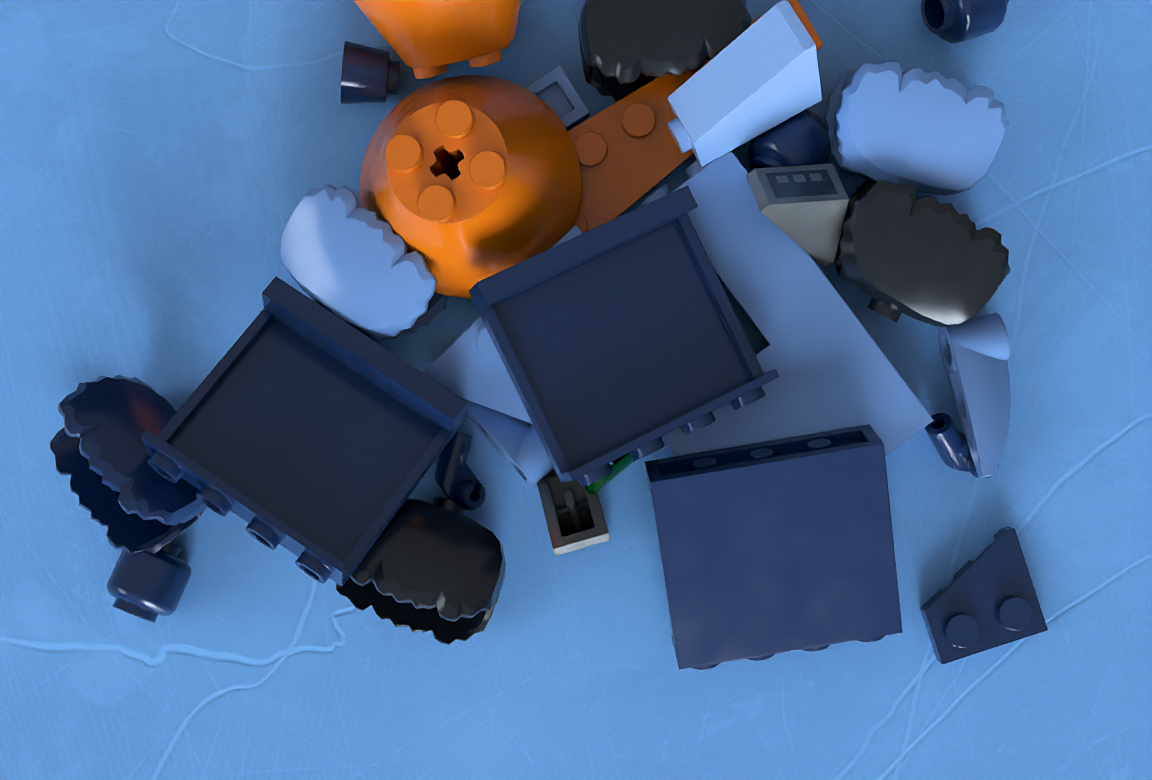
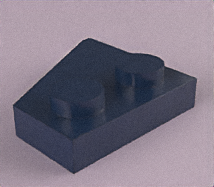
[920,527,1048,665]

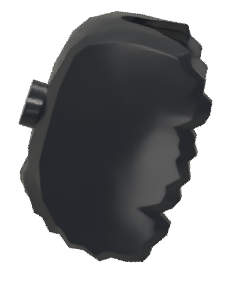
[578,0,753,102]
[835,180,1011,327]
[336,497,506,645]

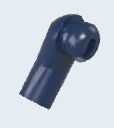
[925,413,999,479]
[435,432,486,510]

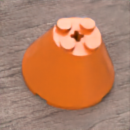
[353,0,522,79]
[360,75,582,299]

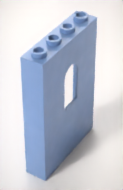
[640,151,934,457]

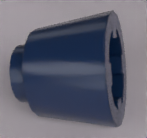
[341,41,400,104]

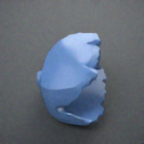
[824,61,1009,196]
[280,185,449,342]

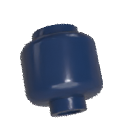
[921,0,1009,43]
[747,109,831,171]
[107,542,191,623]

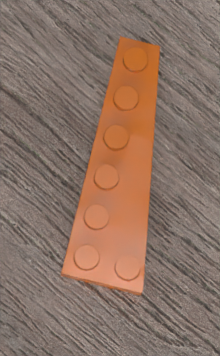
[568,0,823,233]

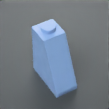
[666,0,822,167]

